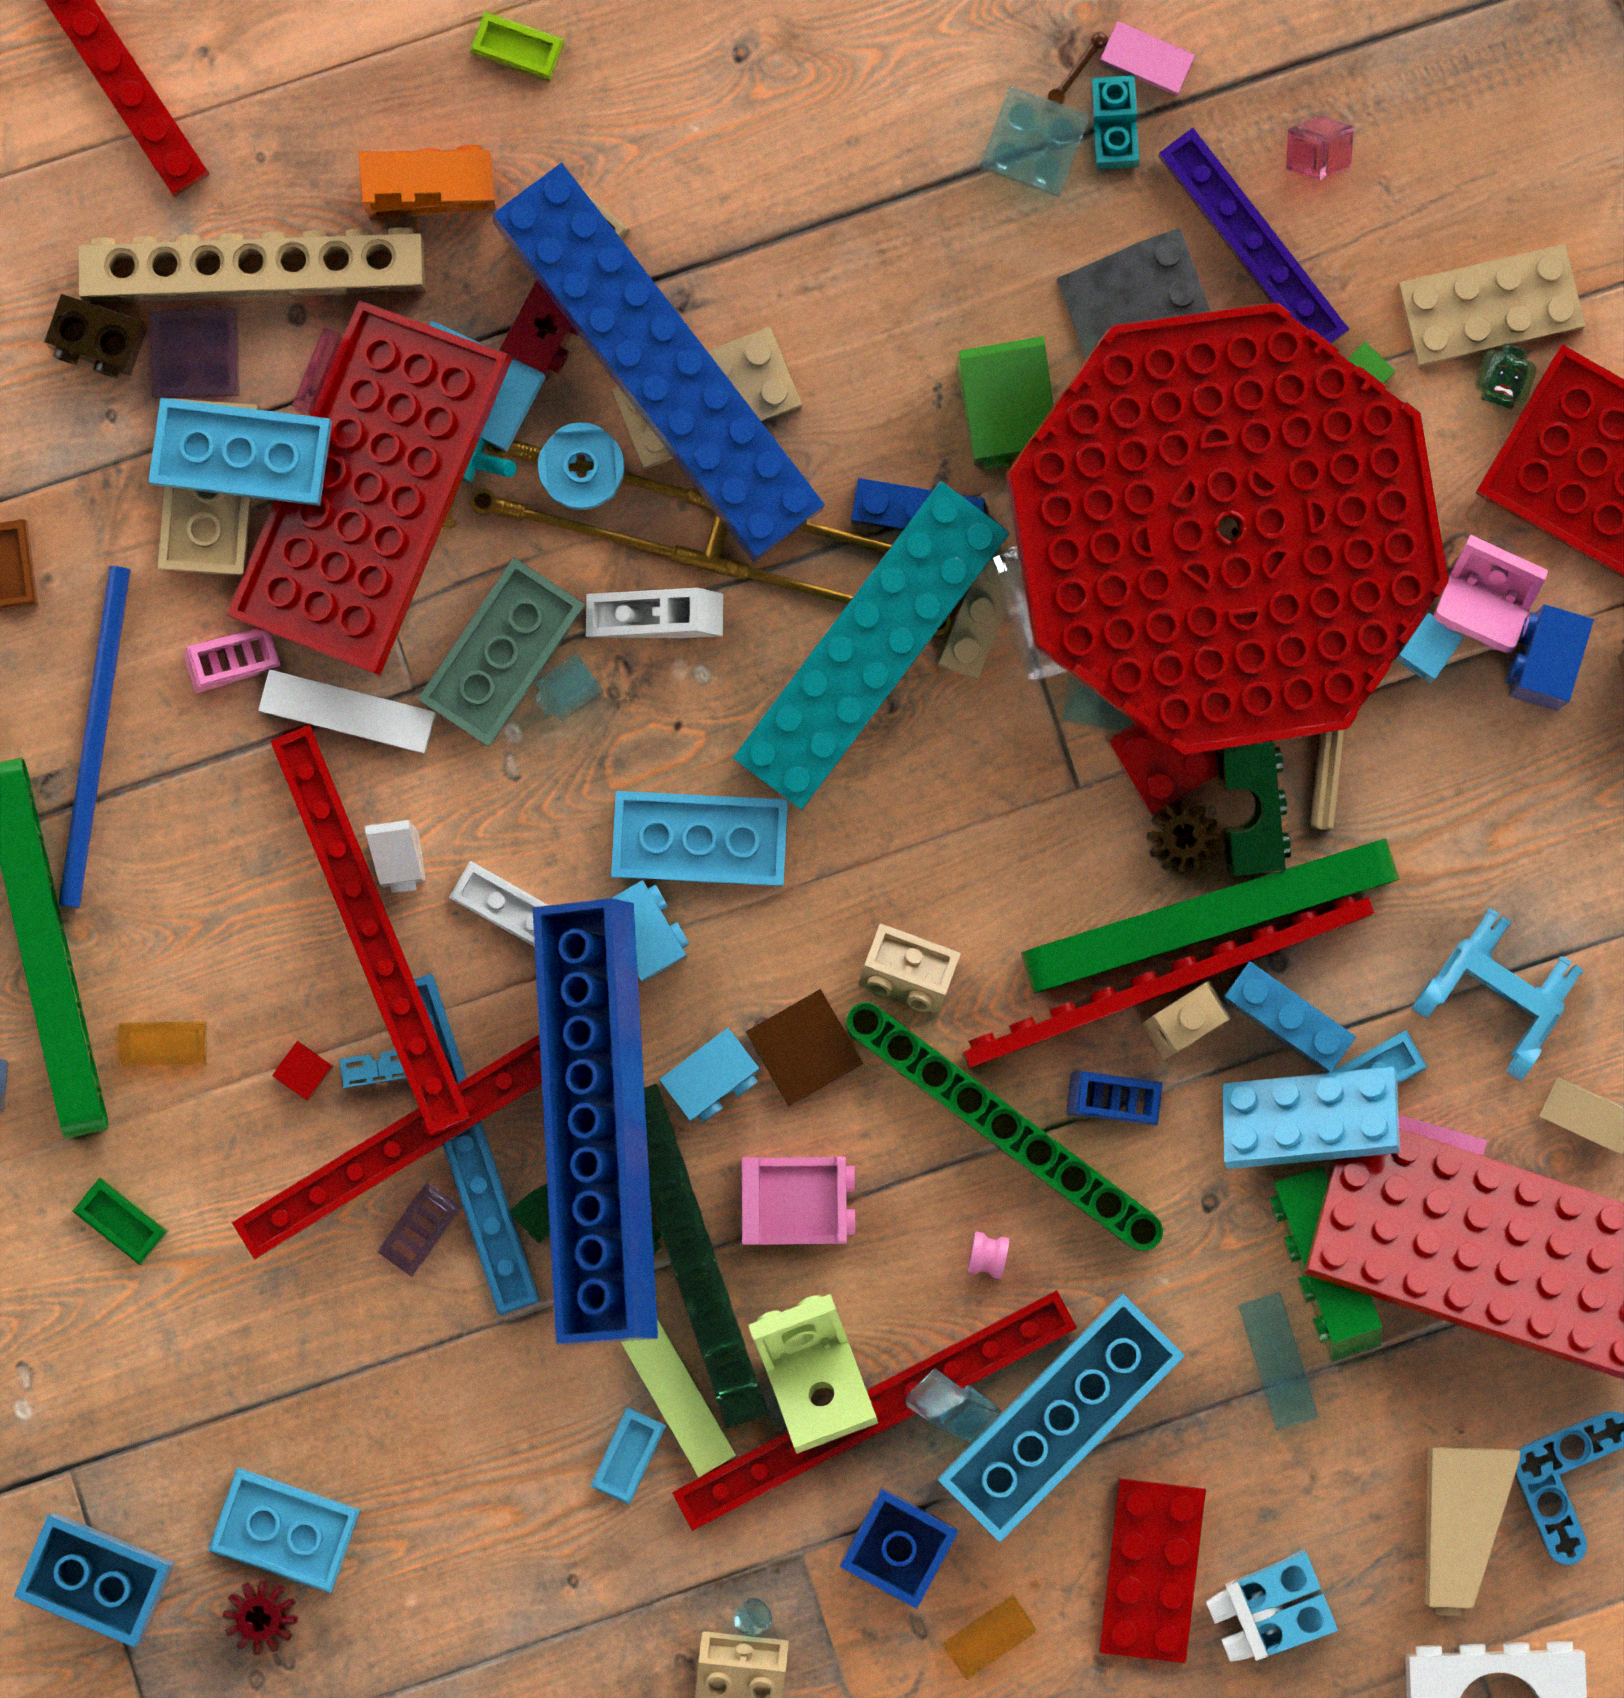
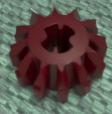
[223,1579,298,1655]

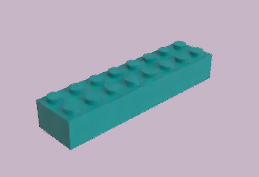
[733,481,1010,810]

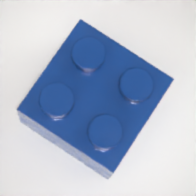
[1505,604,1594,711]
[840,1487,959,1609]

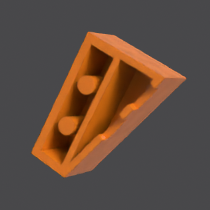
[358,145,497,219]

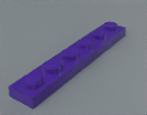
[1158,127,1349,344]

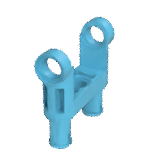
[1412,908,1584,1081]

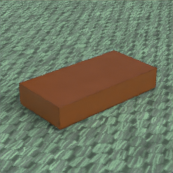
[0,519,38,611]

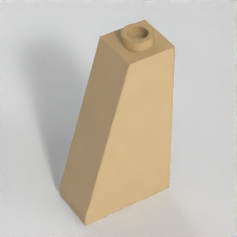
[1425,1447,1520,1616]

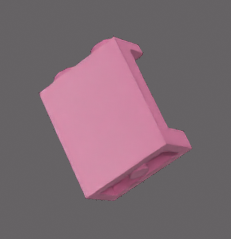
[742,1157,855,1245]

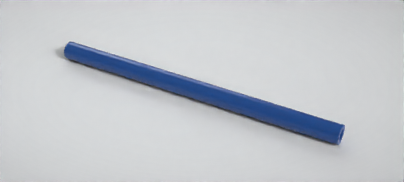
[58,566,131,908]

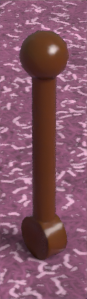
[1048,32,1108,107]

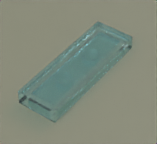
[1238,1292,1318,1430]

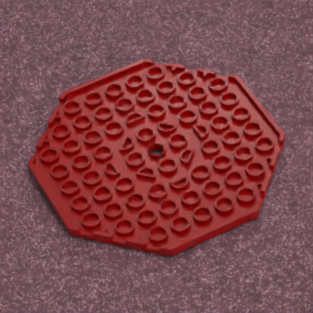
[1005,302,1449,756]

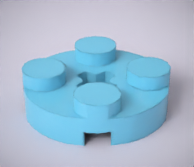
[538,422,625,510]

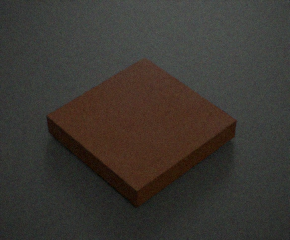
[746,989,863,1107]

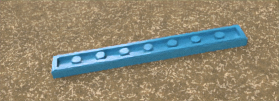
[414,974,541,1315]

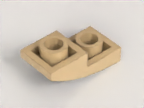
[1539,1077,1624,1155]

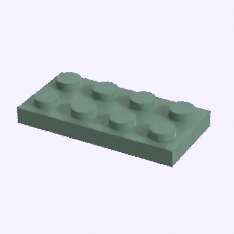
[418,557,585,748]

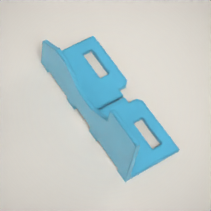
[339,1050,407,1089]

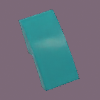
[1092,76,1140,170]

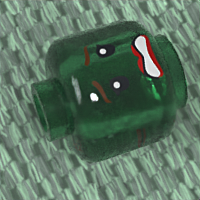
[1475,343,1537,410]

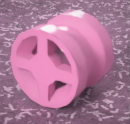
[967,1231,1010,1280]

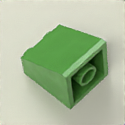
[956,336,1054,470]

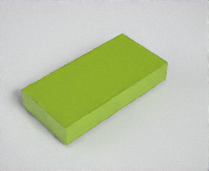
[470,11,565,82]

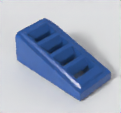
[1066,1071,1163,1126]

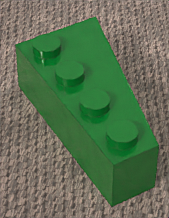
[1269,1166,1383,1362]

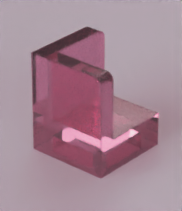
[1286,116,1354,180]

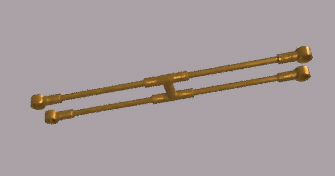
[470,440,951,637]

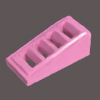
[183,628,281,694]

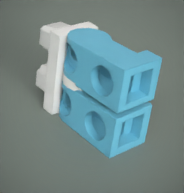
[1206,1549,1338,1662]

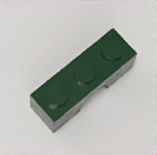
[1216,741,1291,876]

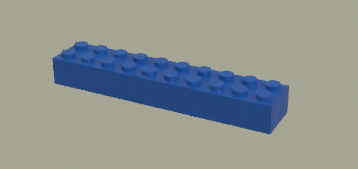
[493,162,825,562]
[533,898,658,1345]

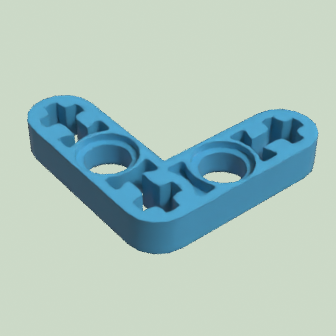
[1515,1411,1624,1565]

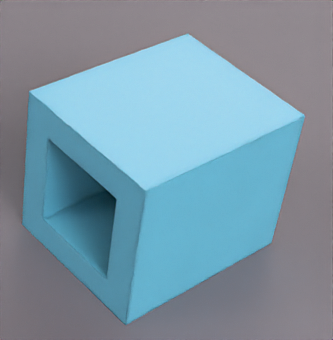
[1395,613,1464,684]

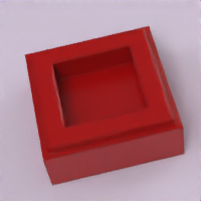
[272,1041,333,1101]

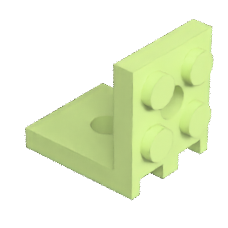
[748,1294,878,1453]

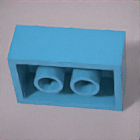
[14,1512,176,1647]

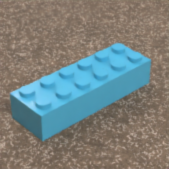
[937,1293,1185,1542]

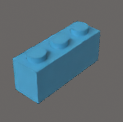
[1222,961,1356,1073]

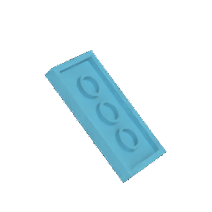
[148,398,332,506]
[611,791,788,887]
[1223,1067,1400,1169]

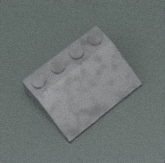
[1057,228,1211,359]

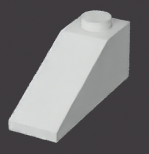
[586,588,723,638]
[365,820,426,894]

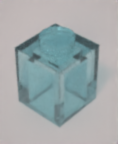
[534,654,603,722]

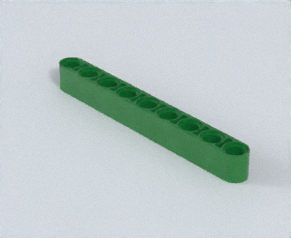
[0,757,109,1139]
[1021,839,1400,994]
[846,1002,1163,1251]

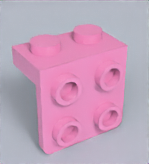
[1434,535,1548,653]

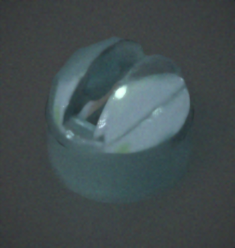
[733,1598,772,1637]

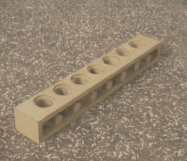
[78,227,426,303]

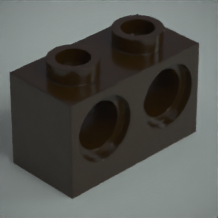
[44,294,147,378]

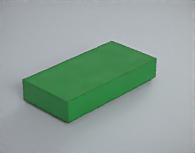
[72,1177,168,1265]

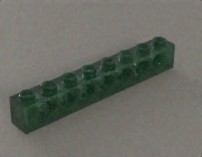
[644,1083,769,1429]

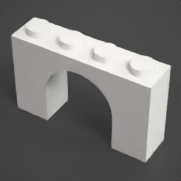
[1405,1641,1587,1698]

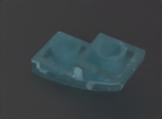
[906,1368,1001,1442]

